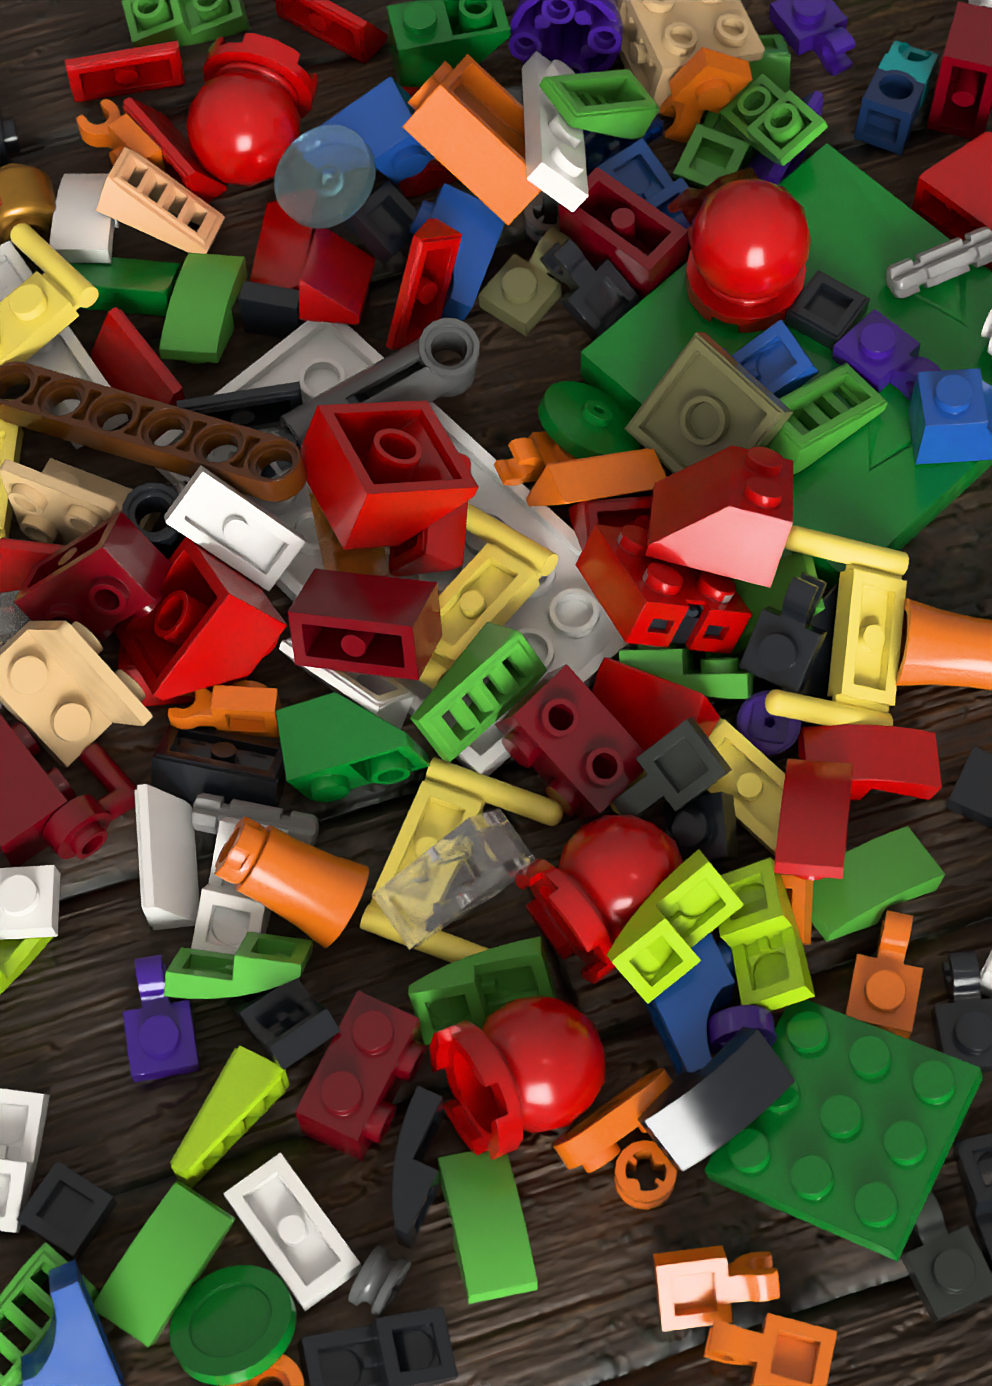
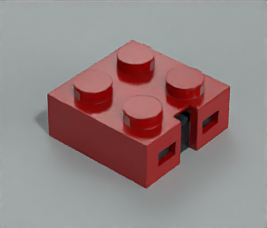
[575,524,752,654]

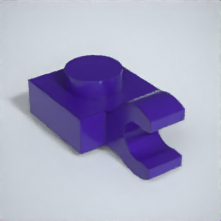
[769,0,855,76]
[832,309,942,401]
[122,954,201,1083]

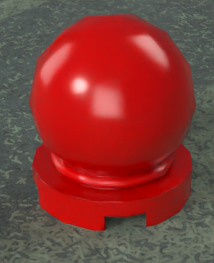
[186,33,318,187]
[685,178,811,333]
[515,815,683,984]
[430,995,606,1160]

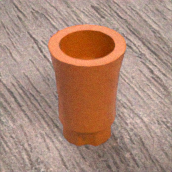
[896,598,992,690]
[214,816,369,948]

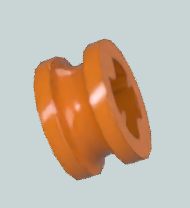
[614,1140,677,1210]

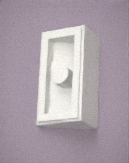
[279,638,415,730]
[135,784,200,930]

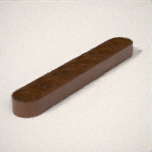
[0,361,307,502]

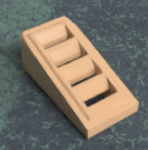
[96,147,225,254]

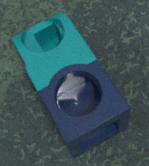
[854,40,940,155]

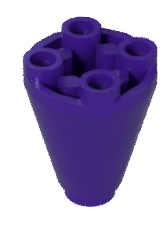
[509,0,623,74]

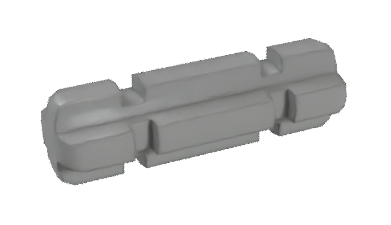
[885,227,992,299]
[191,793,319,846]

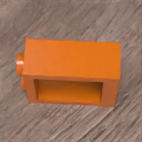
[402,54,541,225]

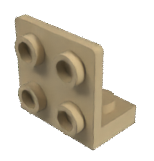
[616,0,765,114]
[0,458,161,545]
[0,621,153,767]

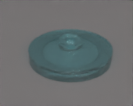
[274,125,376,229]

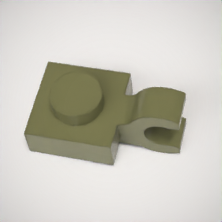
[478,227,572,336]

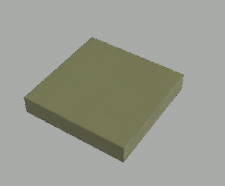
[624,332,793,474]

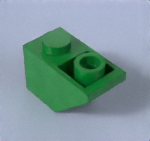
[387,0,510,87]
[276,692,430,802]

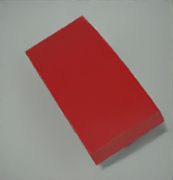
[798,724,942,801]
[774,759,854,880]

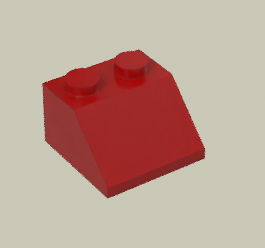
[300,400,479,550]
[645,445,793,588]
[115,537,287,700]

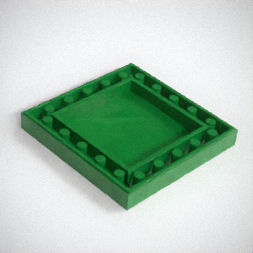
[580,143,992,590]

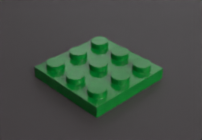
[704,1000,983,1261]

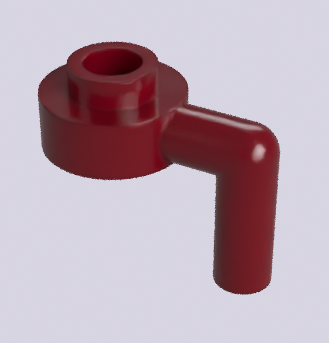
[42,743,137,859]

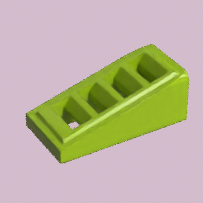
[170,1045,290,1188]

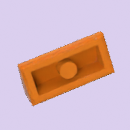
[526,448,667,507]

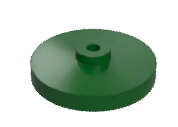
[538,381,641,459]
[169,1265,297,1386]

